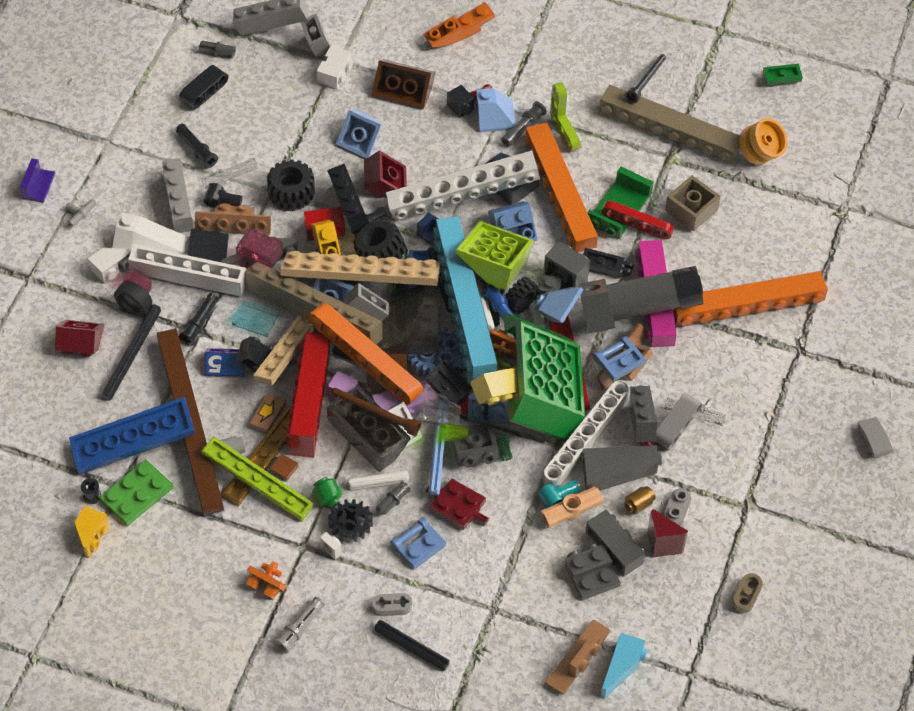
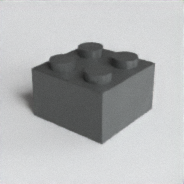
[543,241,590,289]

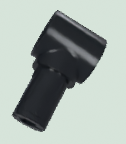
[203,183,243,208]

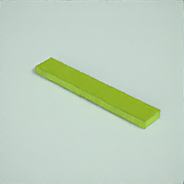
[201,436,314,522]

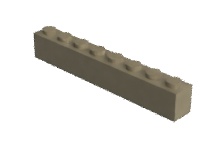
[599,84,741,164]
[245,262,382,344]

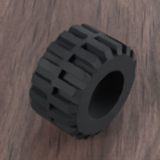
[267,159,315,211]
[353,220,406,259]

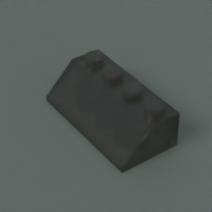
[327,385,411,472]

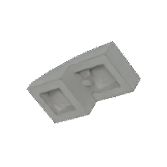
[858,417,893,457]

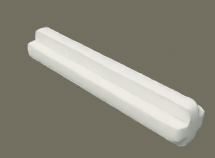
[348,470,409,490]

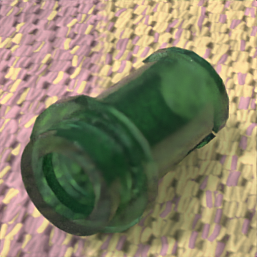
[496,434,513,461]

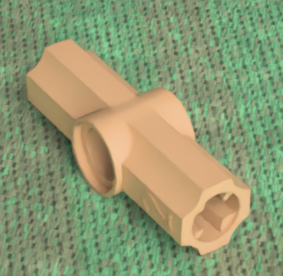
[540,486,603,528]

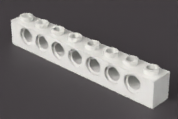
[386,151,540,221]

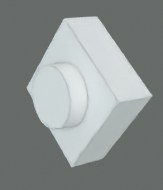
[320,532,341,560]

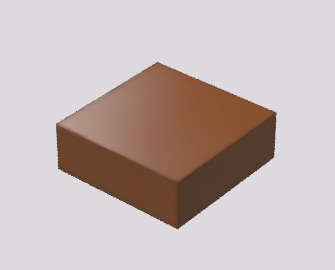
[270,454,298,481]

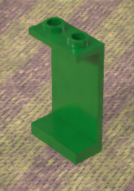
[588,166,654,239]

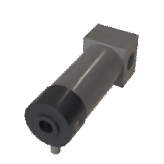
[578,266,703,334]

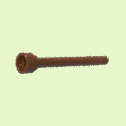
[331,388,421,437]

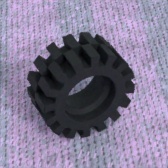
[505,277,540,314]

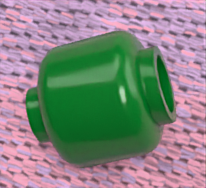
[312,477,343,509]

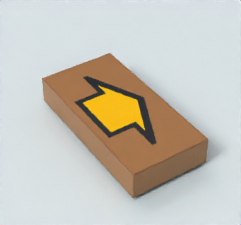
[249,392,286,434]

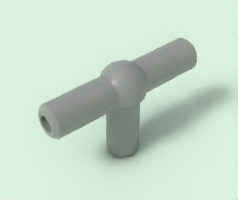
[66,199,96,227]

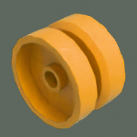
[739,118,788,165]

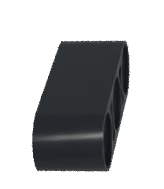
[179,65,229,110]

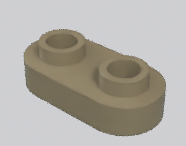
[732,573,763,613]

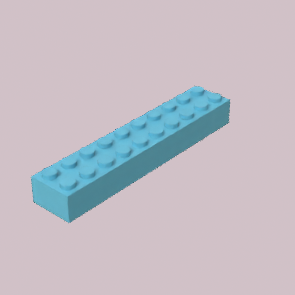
[433,216,497,392]

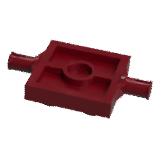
[426,478,490,530]

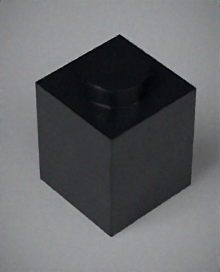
[447,84,475,118]

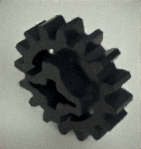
[328,499,373,543]

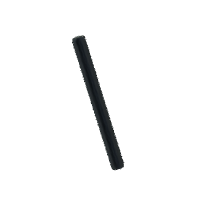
[101,304,161,401]

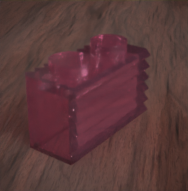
[237,228,283,268]

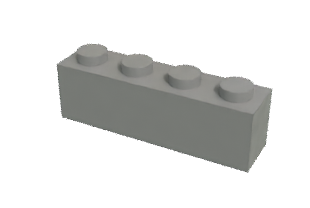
[233,0,308,36]
[162,158,193,233]

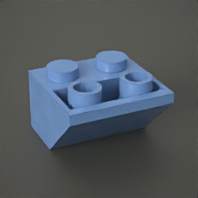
[488,201,538,241]
[468,392,509,423]

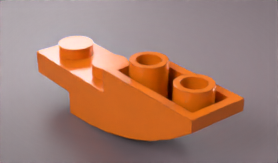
[423,2,495,48]

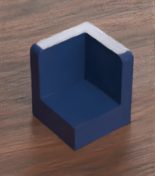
[417,212,439,246]

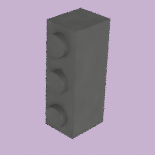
[629,385,657,442]
[585,510,645,576]

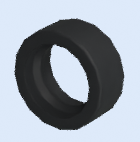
[114,280,153,317]

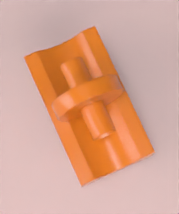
[490,329,517,360]
[246,561,287,599]

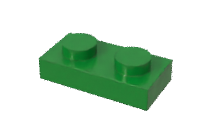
[763,63,803,86]

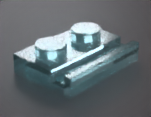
[232,299,279,337]

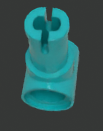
[538,479,580,508]

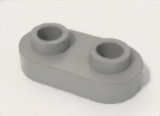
[664,488,691,525]

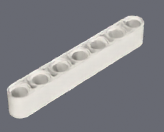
[543,380,629,487]

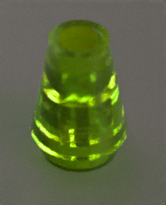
[439,422,468,443]

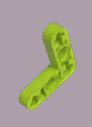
[550,82,580,151]

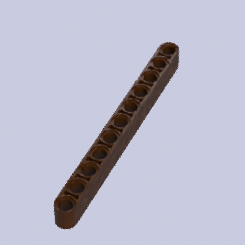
[157,328,224,516]

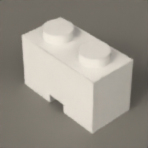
[317,46,353,89]

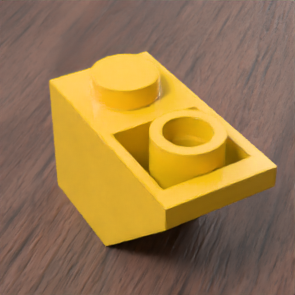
[311,220,341,255]
[74,506,110,558]

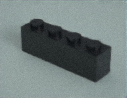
[327,163,369,234]

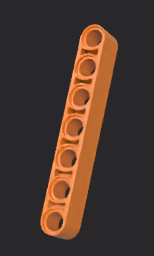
[308,302,424,405]

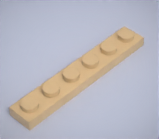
[253,315,315,386]

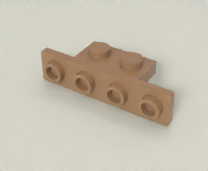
[195,204,271,235]
[597,323,653,390]
[546,620,610,695]

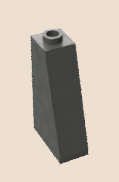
[582,445,662,491]

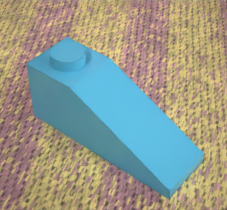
[601,633,648,699]

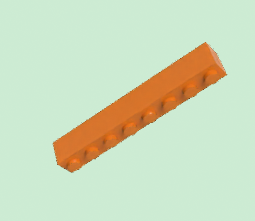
[523,122,598,252]
[673,271,828,327]

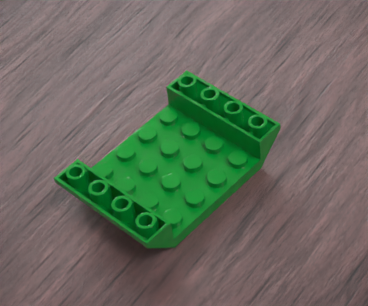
[504,312,585,442]

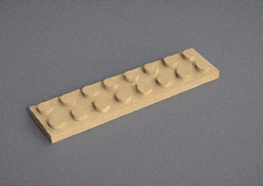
[281,251,441,286]

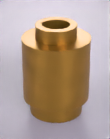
[624,486,656,514]

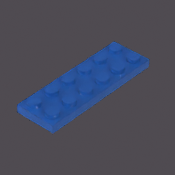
[69,397,196,475]

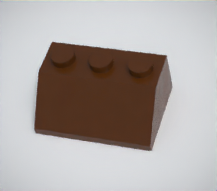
[371,59,436,109]

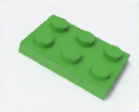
[99,459,174,526]

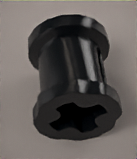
[81,478,101,504]

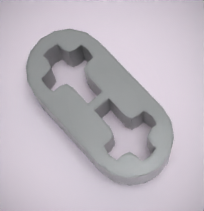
[372,593,412,616]

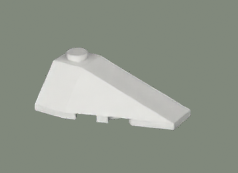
[112,213,190,256]

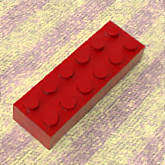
[286,332,330,458]

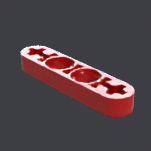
[602,201,674,239]

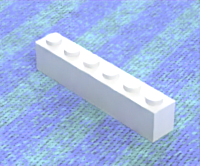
[128,244,246,297]

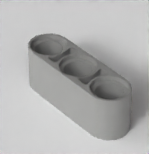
[656,392,702,450]

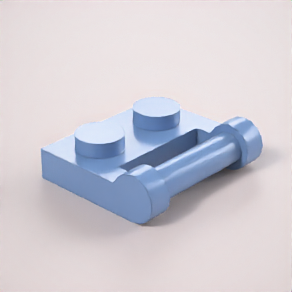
[592,336,646,382]
[390,517,446,570]

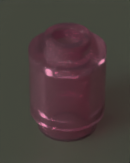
[123,269,152,293]

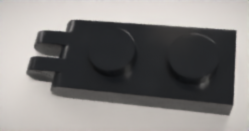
[583,248,634,277]

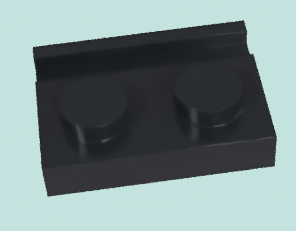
[424,359,472,408]

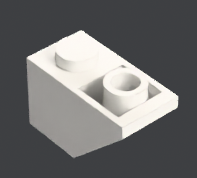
[88,248,132,284]

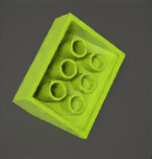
[455,221,534,290]

